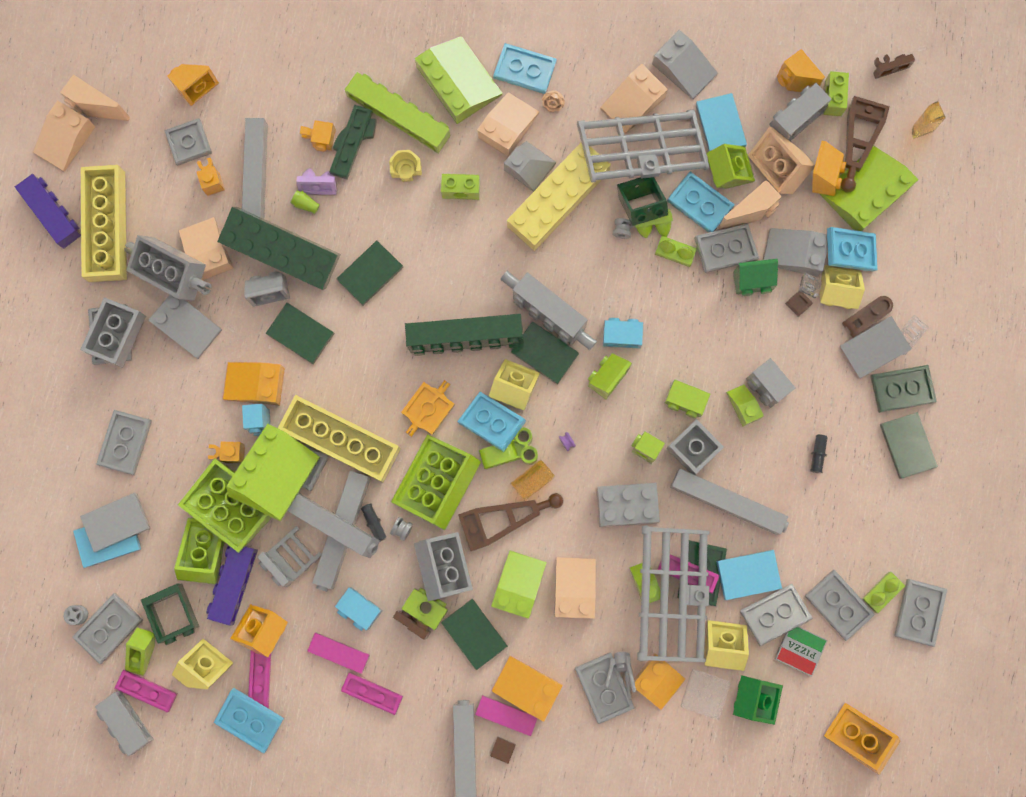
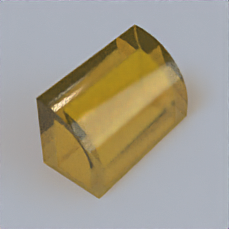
[912,101,946,139]
[510,460,555,501]

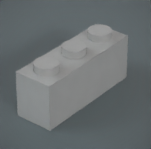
[95,691,154,756]

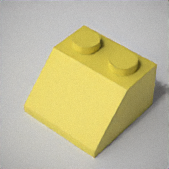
[819,265,865,309]
[489,359,540,410]
[704,620,749,671]

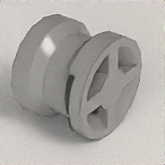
[612,218,633,239]
[390,517,413,541]
[63,605,88,625]

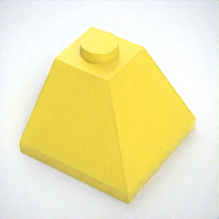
[172,639,233,689]

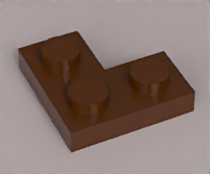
[392,610,431,640]

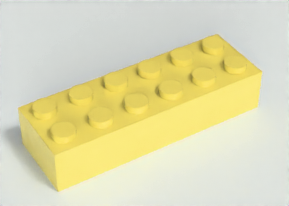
[507,143,611,251]
[81,165,127,282]
[278,395,401,483]

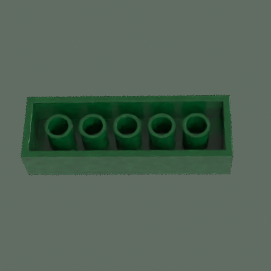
[217,207,341,290]
[405,314,524,356]

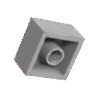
[746,358,796,408]
[666,419,724,475]

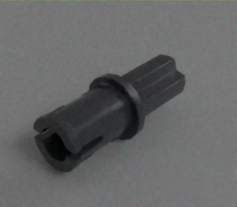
[810,434,828,473]
[361,503,387,542]

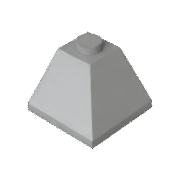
[504,141,556,192]

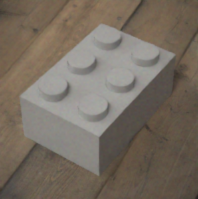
[769,83,831,141]
[80,297,146,368]
[597,483,660,527]
[414,532,473,601]

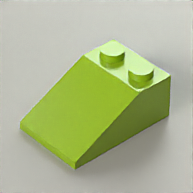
[174,518,224,584]
[491,550,547,619]

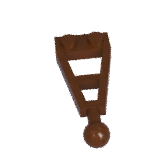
[841,96,890,192]
[458,493,563,552]

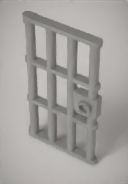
[577,109,709,182]
[637,525,710,662]

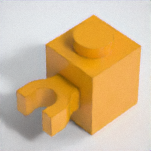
[300,120,336,152]
[197,158,225,196]
[208,441,245,464]

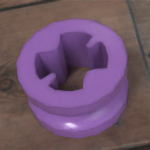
[559,432,576,451]

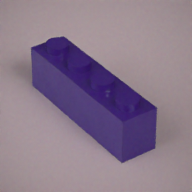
[14,173,81,249]
[206,546,258,626]

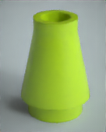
[290,190,320,214]

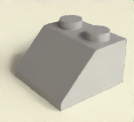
[244,272,290,307]

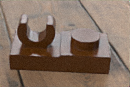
[873,54,915,79]

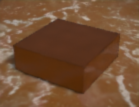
[785,290,813,317]
[490,737,516,764]

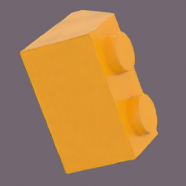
[777,49,825,92]
[167,64,219,106]
[812,141,846,196]
[230,604,288,657]
[634,653,685,710]

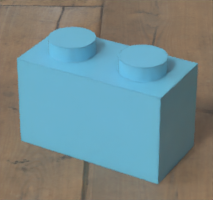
[603,318,643,349]
[242,404,270,436]
[335,587,383,631]

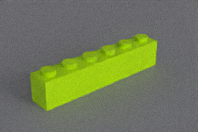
[344,72,451,154]

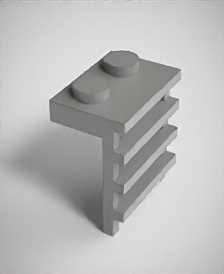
[257,526,322,587]

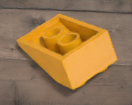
[223,362,285,406]
[492,656,563,722]
[824,703,901,775]

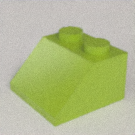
[706,144,755,189]
[588,353,632,399]

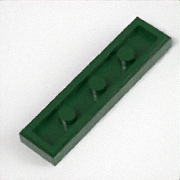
[329,105,373,180]

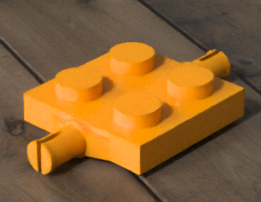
[401,380,455,437]

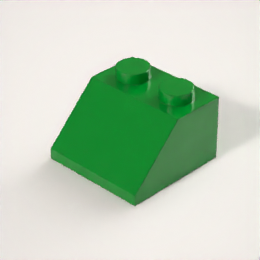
[733,258,778,296]
[733,675,783,725]

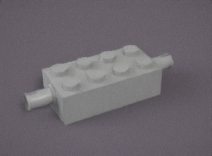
[124,235,212,300]
[500,271,597,351]

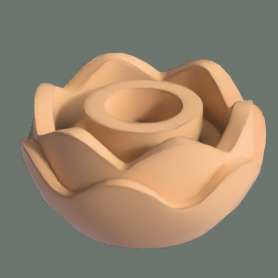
[542,91,565,112]

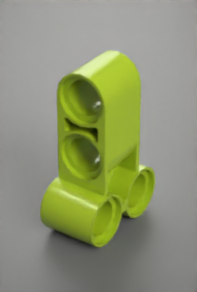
[479,427,538,469]

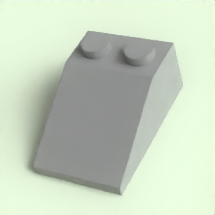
[652,30,718,100]
[763,228,828,277]
[149,295,222,359]

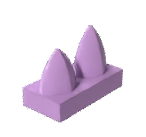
[296,168,337,195]

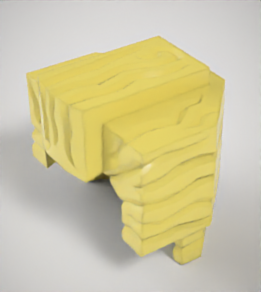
[389,150,422,182]

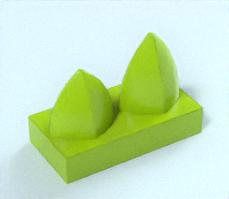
[635,209,673,238]
[655,236,697,267]
[862,572,905,613]

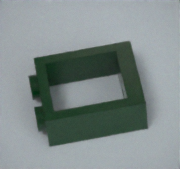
[617,177,668,226]
[141,583,199,645]

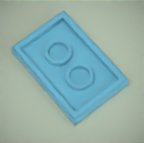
[493,43,557,94]
[696,93,747,151]
[667,171,735,233]
[827,227,878,272]
[457,392,526,452]
[73,527,141,568]
[716,550,782,600]
[214,688,284,753]

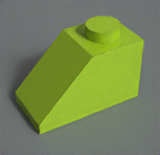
[726,385,764,427]
[629,563,661,603]
[125,627,155,676]

